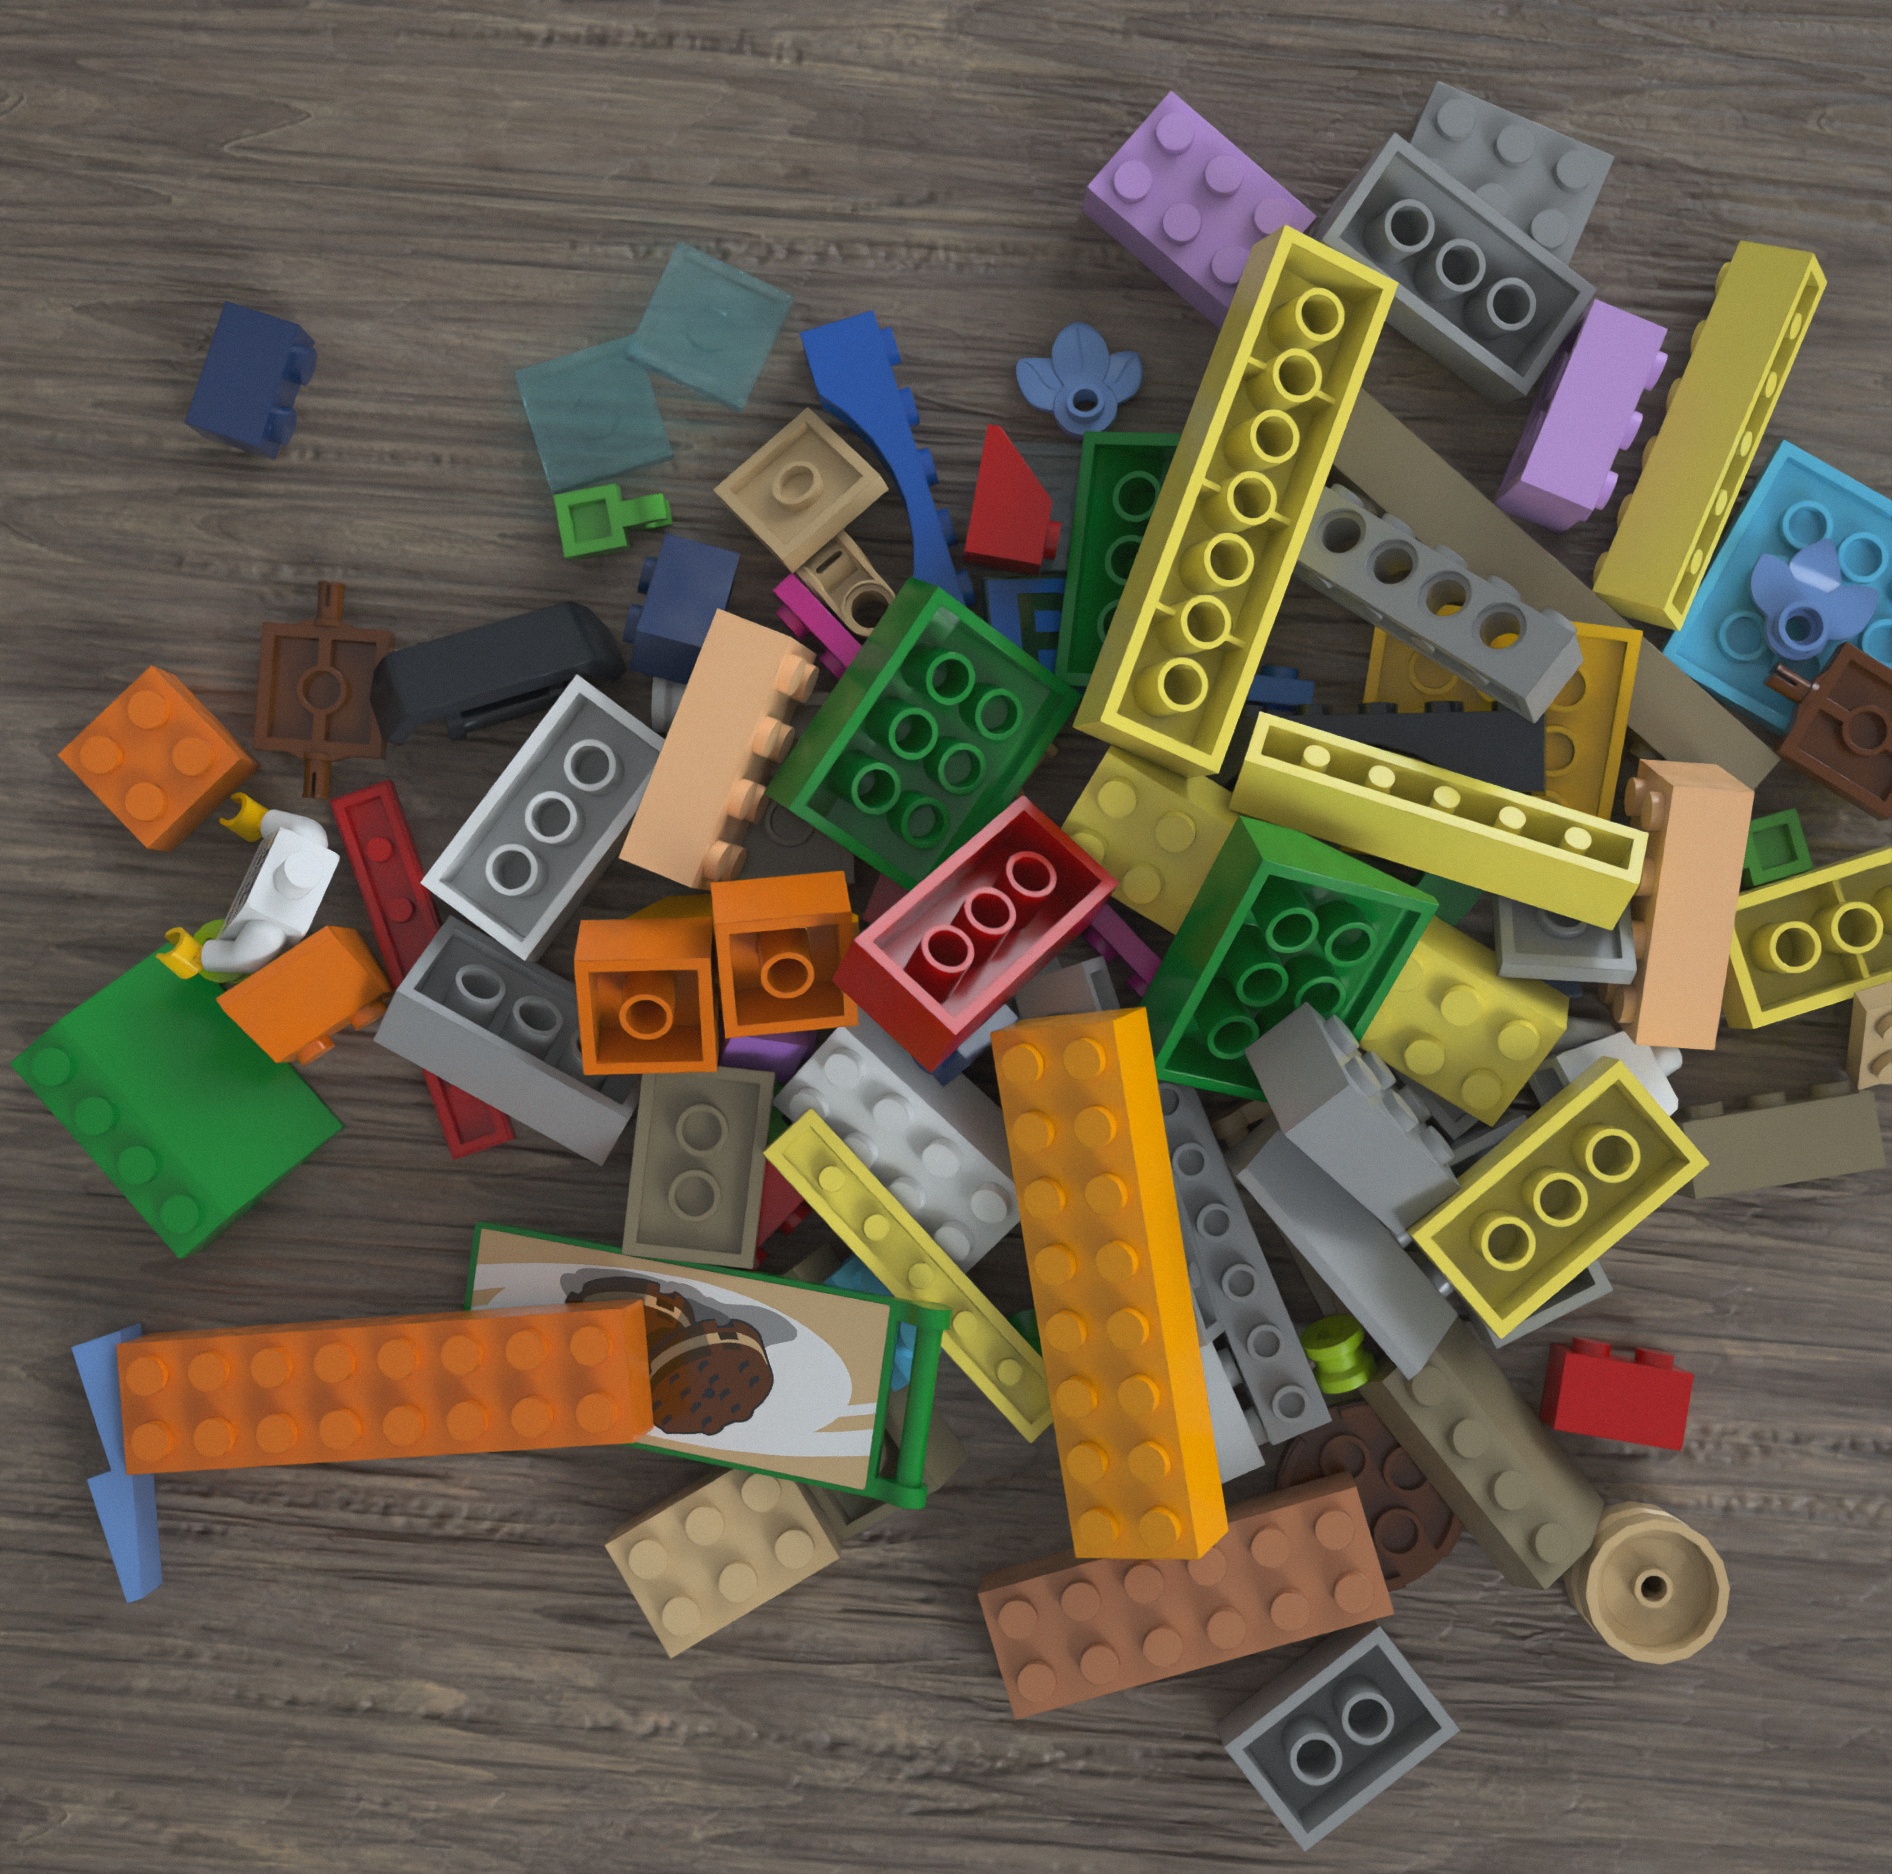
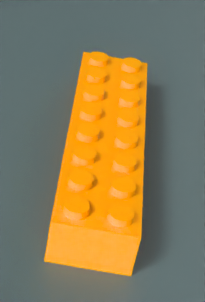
[990,1006,1229,1560]

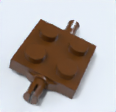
[253,581,395,800]
[1763,641,1892,821]

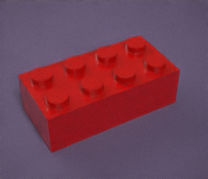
[832,794,1120,1073]

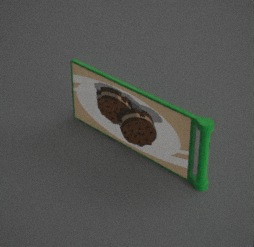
[464,1221,953,1509]

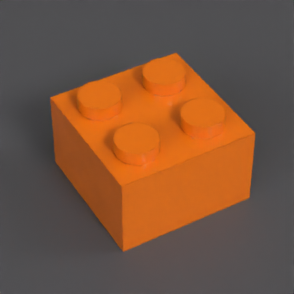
[58,665,262,853]
[710,870,858,1039]
[574,917,720,1075]

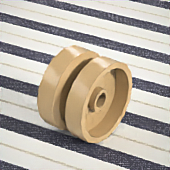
[1563,1501,1730,1665]

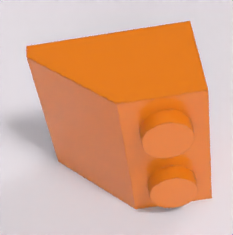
[216,925,395,1066]

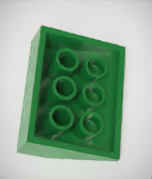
[764,576,1083,892]
[1138,815,1440,1103]
[9,942,346,1259]

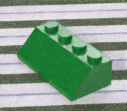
[1055,431,1182,691]

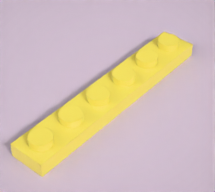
[761,1108,1053,1443]

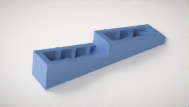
[71,1323,163,1603]

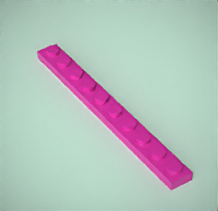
[773,573,1162,1000]

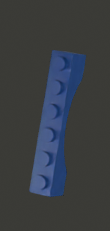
[800,310,977,608]

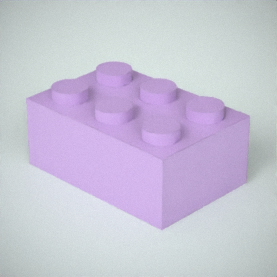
[1082,91,1317,330]
[1492,299,1668,535]

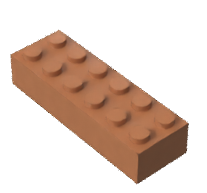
[978,1470,1395,1720]

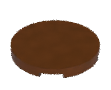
[1274,1398,1464,1592]

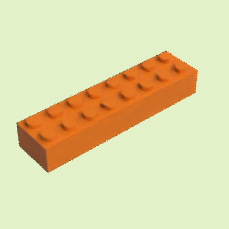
[116,1298,654,1475]

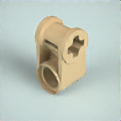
[793,530,896,646]

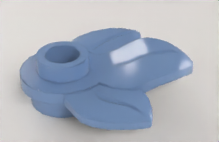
[1016,321,1143,441]
[1749,538,1879,662]

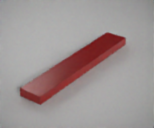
[329,779,517,1160]

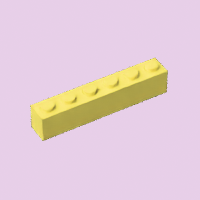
[1592,240,1827,632]
[1228,711,1649,931]

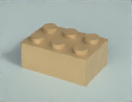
[604,1466,843,1659]

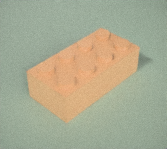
[619,608,819,891]
[1598,759,1755,1050]

